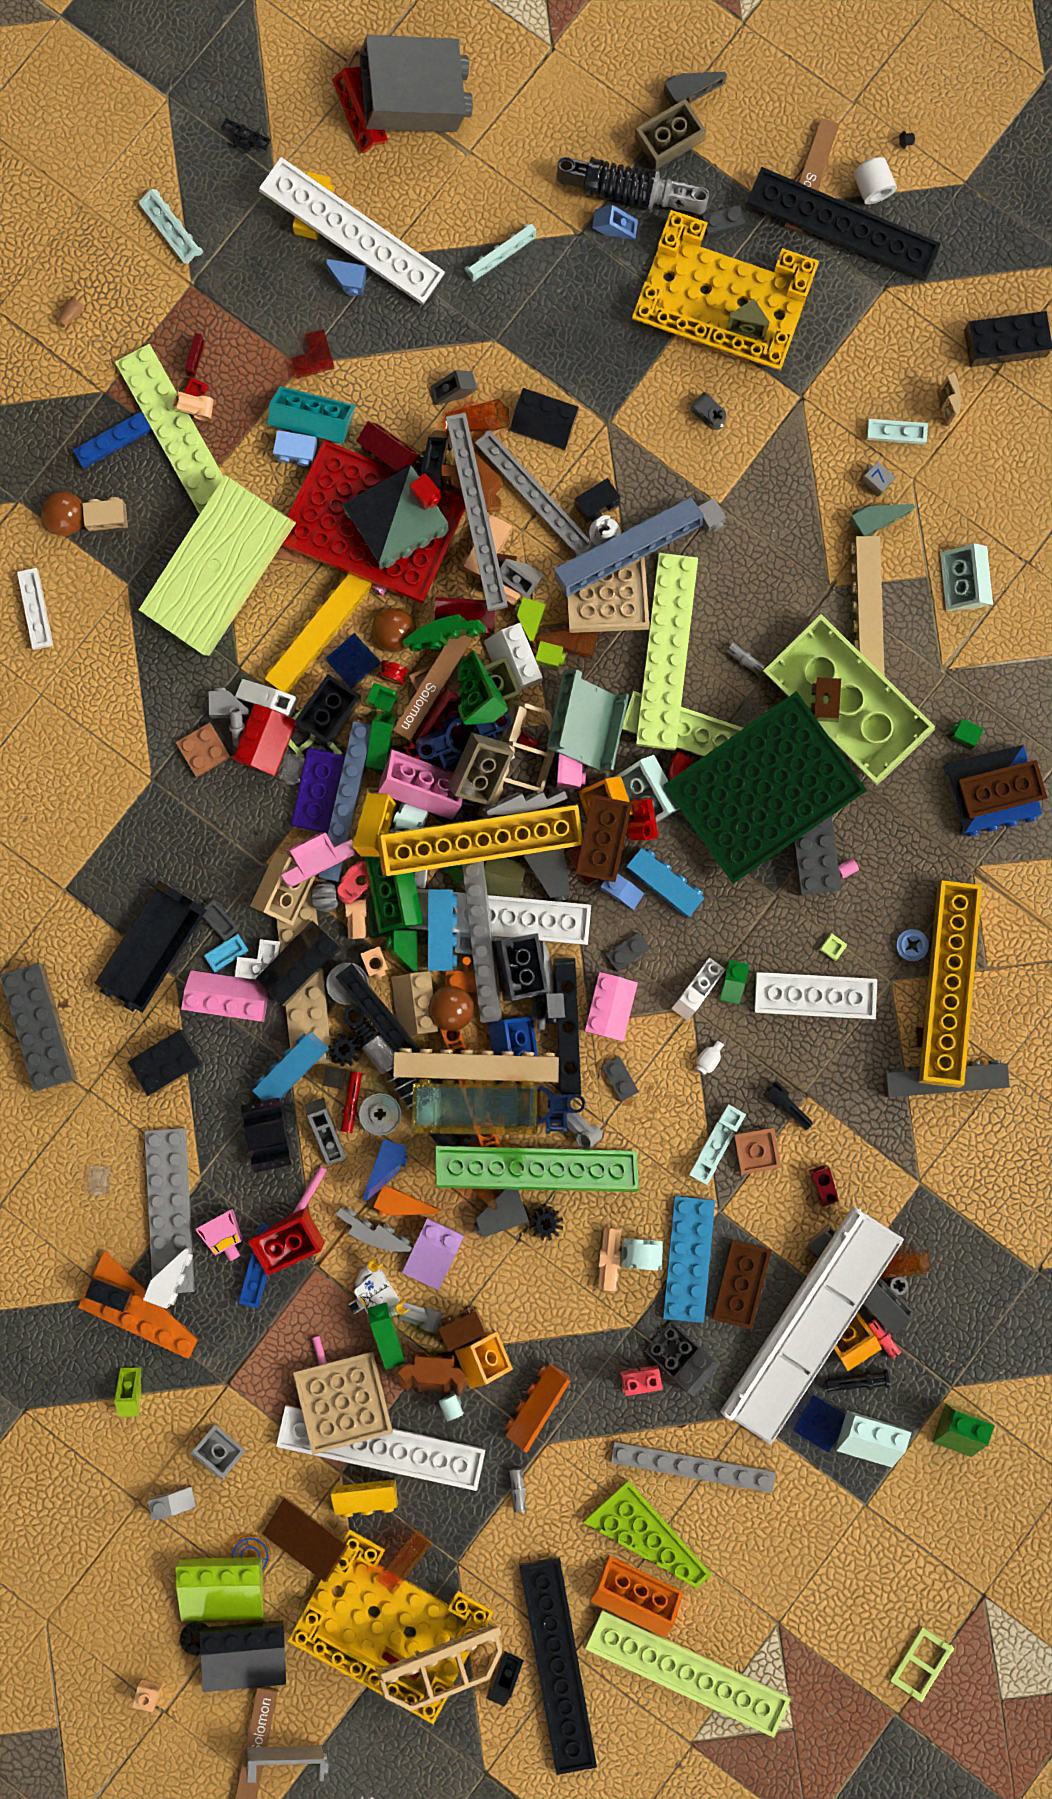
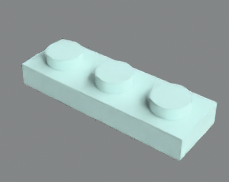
[867,419,928,445]

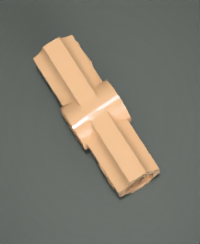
[598,1227,621,1291]

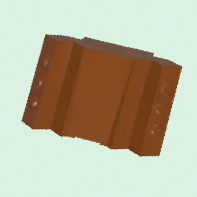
[442,453,502,512]
[397,1352,467,1395]

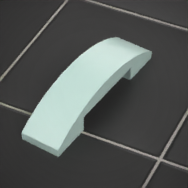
[689,1104,746,1185]

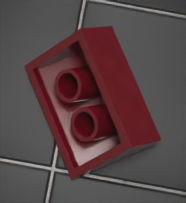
[435,597,496,635]
[414,687,474,749]

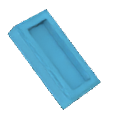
[204,934,249,972]

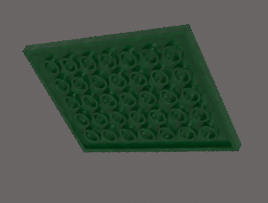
[664,691,867,884]

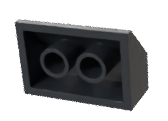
[510,388,579,450]
[492,933,549,1001]

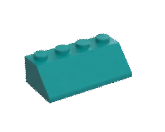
[267,386,356,444]

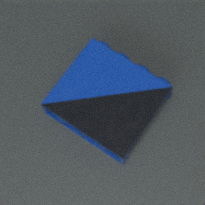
[943,745,1042,837]

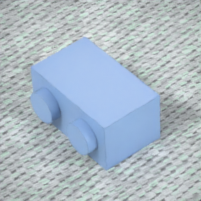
[273,430,318,467]

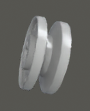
[326,963,370,1005]
[359,1093,402,1136]

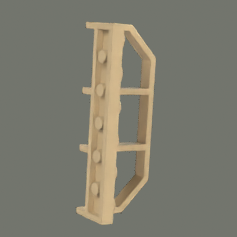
[477,700,555,818]
[375,1621,502,1711]

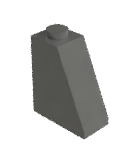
[524,848,570,902]
[474,1189,529,1238]

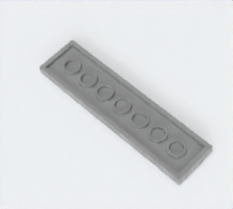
[145,1128,195,1293]

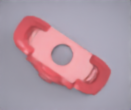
[337,860,370,904]

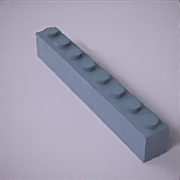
[554,497,704,597]
[318,721,372,883]

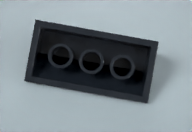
[256,920,341,1006]

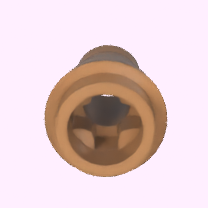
[57,296,85,327]

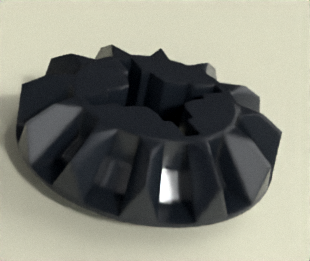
[179,1622,208,1657]

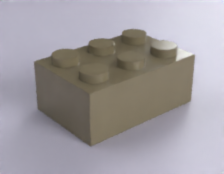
[634,99,706,170]
[448,733,514,806]

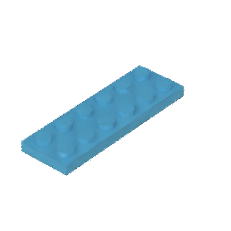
[663,1196,715,1323]

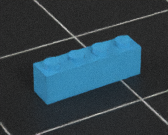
[626,848,704,918]
[428,890,457,971]
[253,1032,329,1101]

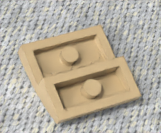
[939,373,961,426]

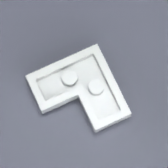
[235,939,280,980]

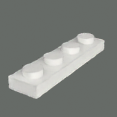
[17,568,53,650]

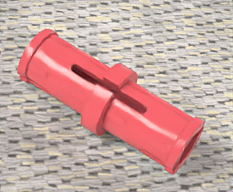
[867,1318,901,1359]

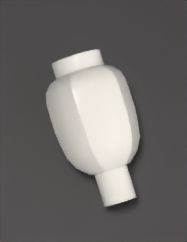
[695,1041,724,1076]

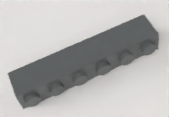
[883,1060,1010,1097]
[808,1224,914,1335]

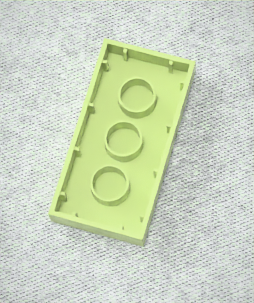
[139,475,296,656]
[763,614,935,786]

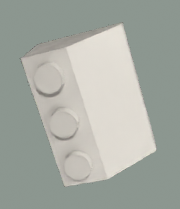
[484,623,542,690]

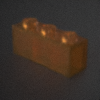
[376,1528,433,1594]

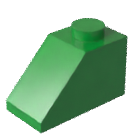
[386,931,418,972]
[719,960,749,1005]

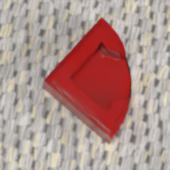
[183,377,209,397]

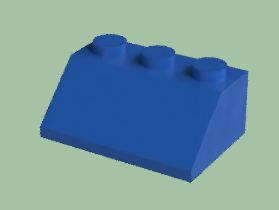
[487,1017,538,1083]

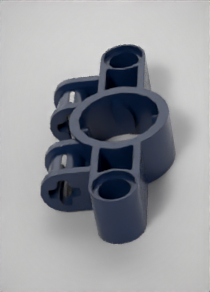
[415,712,511,771]
[485,1085,586,1135]

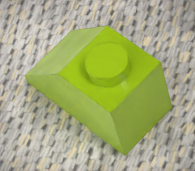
[514,597,546,645]
[115,1368,141,1417]

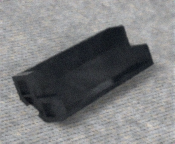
[95,881,207,1013]

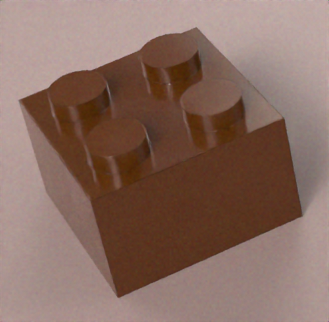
[438,1306,487,1352]

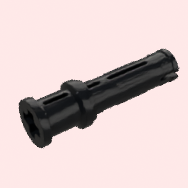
[826,1369,890,1392]

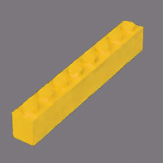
[265,573,374,694]

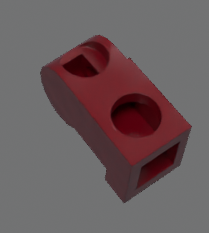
[809,1165,839,1207]

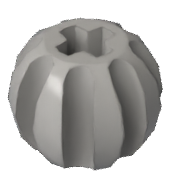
[312,882,339,912]

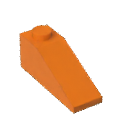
[373,1185,439,1217]

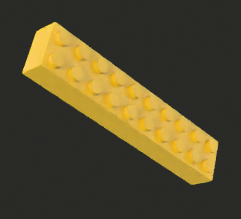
[376,805,583,876]
[919,880,982,1088]

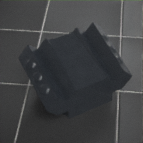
[241,1098,292,1172]

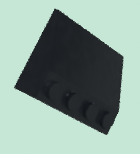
[200,1620,286,1692]

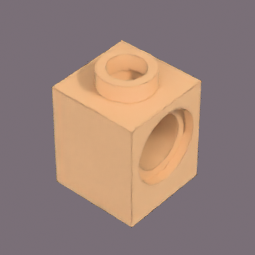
[361,947,389,979]
[133,1680,162,1713]

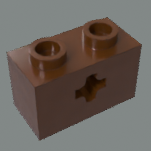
[811,677,841,722]

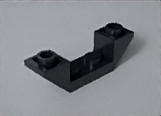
[421,430,452,503]

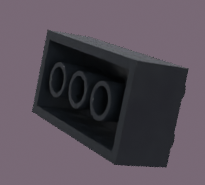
[964,311,1052,367]

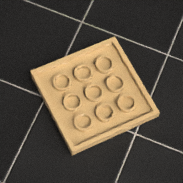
[565,557,650,633]
[293,1351,393,1455]

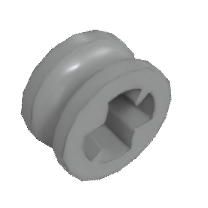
[889,1276,908,1295]

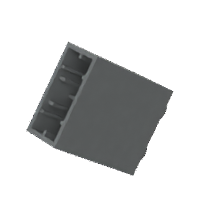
[359,35,473,132]

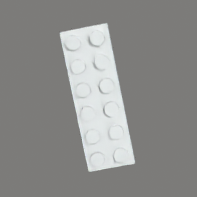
[754,972,877,1019]

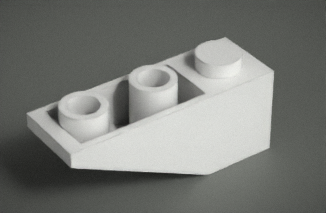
[235,679,298,718]
[672,958,726,1021]
[143,1247,193,1309]

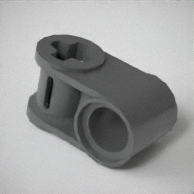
[689,392,726,430]

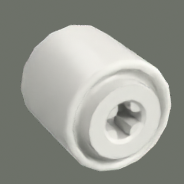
[853,157,897,205]

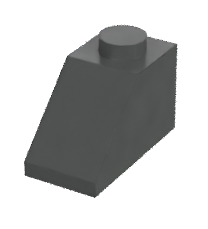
[430,370,478,405]

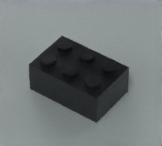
[294,674,361,750]
[127,1030,204,1096]

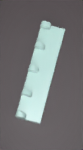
[138,189,203,264]
[464,223,536,282]

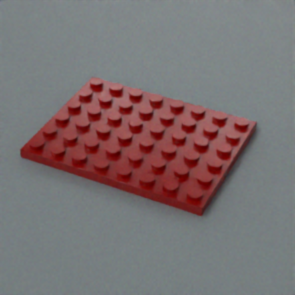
[281,440,466,604]

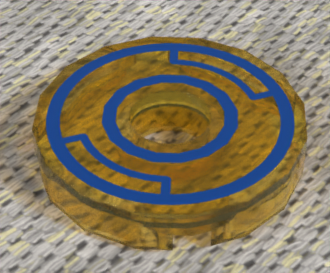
[229,1535,271,1573]

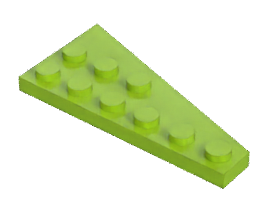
[583,1479,712,1589]

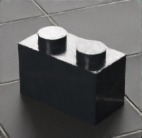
[574,478,621,523]
[85,1276,135,1312]

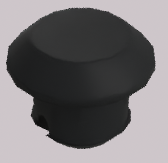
[899,131,915,149]

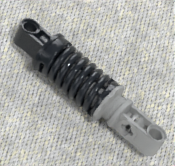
[556,156,709,214]

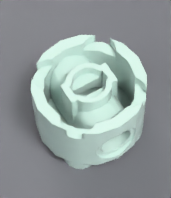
[390,802,428,833]
[621,1238,663,1270]

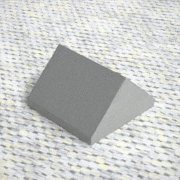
[190,1424,246,1480]

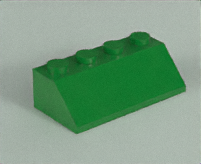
[364,856,423,933]

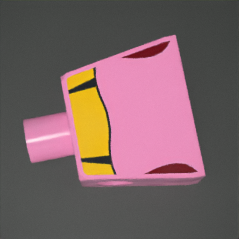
[196,1209,243,1261]

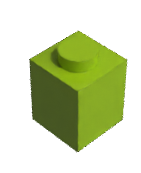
[535,641,566,670]

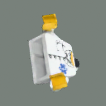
[348,1256,410,1316]

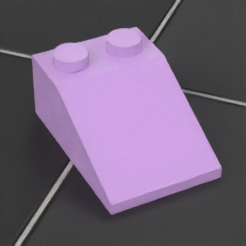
[402,1217,465,1290]

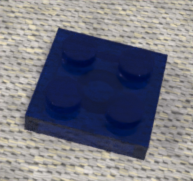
[325,633,381,689]
[792,1394,846,1453]

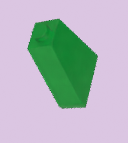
[365,711,397,772]
[367,1302,406,1370]

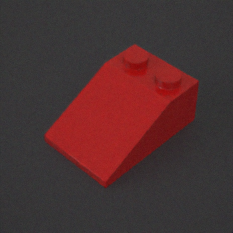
[248,1208,325,1276]

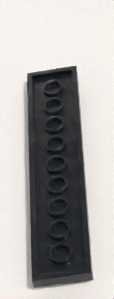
[746,166,941,281]
[520,1557,597,1775]

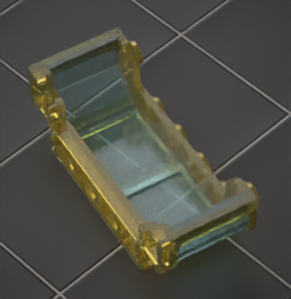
[412,1079,539,1135]

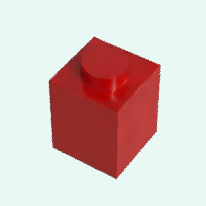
[409,473,441,510]

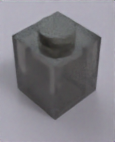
[322,1066,348,1089]

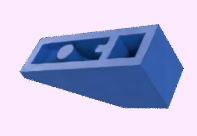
[363,1139,408,1201]

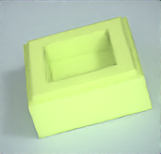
[819,933,847,961]

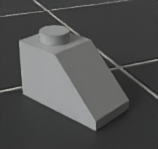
[500,559,544,598]
[209,688,251,718]
[148,1486,196,1521]

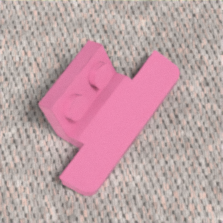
[280,832,356,887]

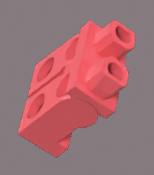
[619,1365,662,1396]

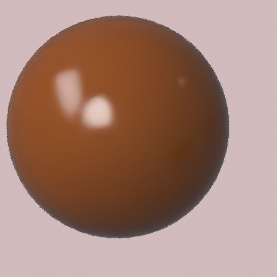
[41,491,84,536]
[372,608,416,652]
[429,986,474,1031]

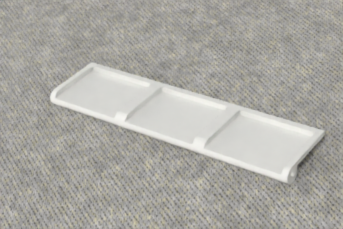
[720,1206,904,1445]

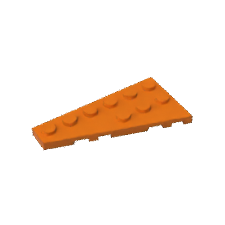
[78,1251,198,1359]

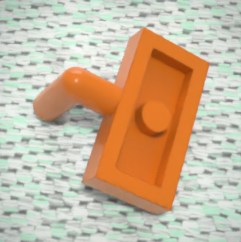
[445,957,477,993]

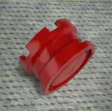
[377,660,409,685]

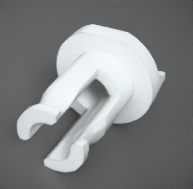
[589,515,621,546]

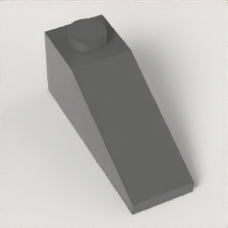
[663,71,727,106]
[305,1098,346,1165]

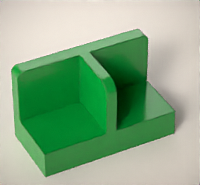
[366,683,398,712]

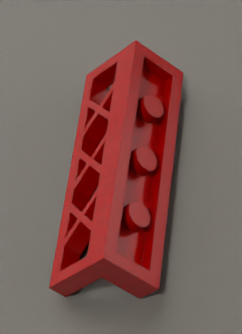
[332,67,388,153]

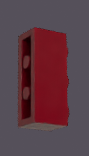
[356,421,420,474]

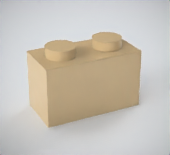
[83,497,128,531]

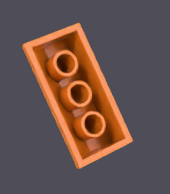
[504,1363,571,1453]
[590,1556,684,1638]

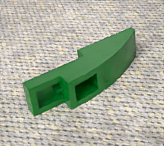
[403,614,485,652]

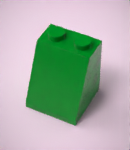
[932,1403,995,1457]

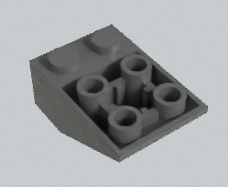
[644,1321,720,1397]

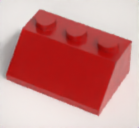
[233,703,295,777]

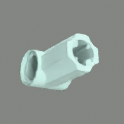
[439,1394,464,1421]

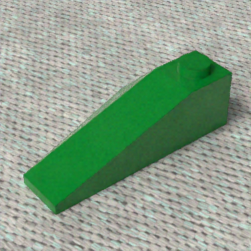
[458,650,509,725]

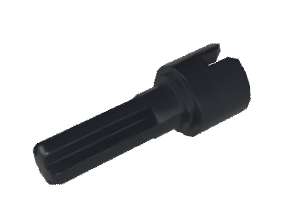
[763,1081,813,1130]

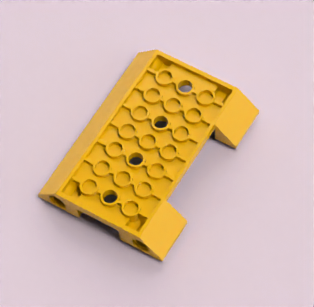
[632,210,819,371]
[288,1529,494,1724]

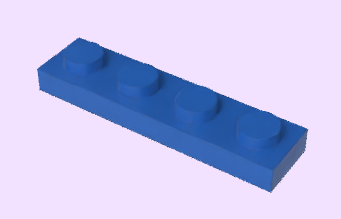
[73,412,152,469]
[238,1223,270,1309]

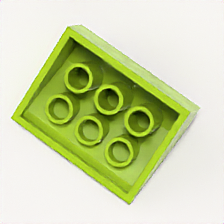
[176,1557,264,1622]

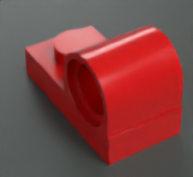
[627,798,658,841]

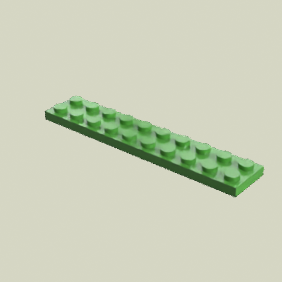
[435,1146,639,1192]

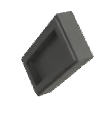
[203,899,241,941]

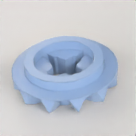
[896,929,929,961]

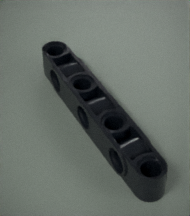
[555,958,581,1095]

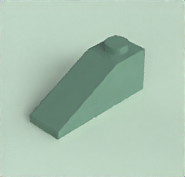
[849,504,915,536]

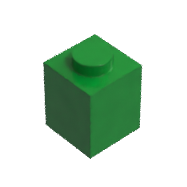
[950,718,984,749]

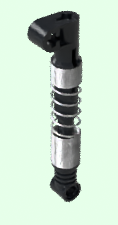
[343,1006,477,1147]

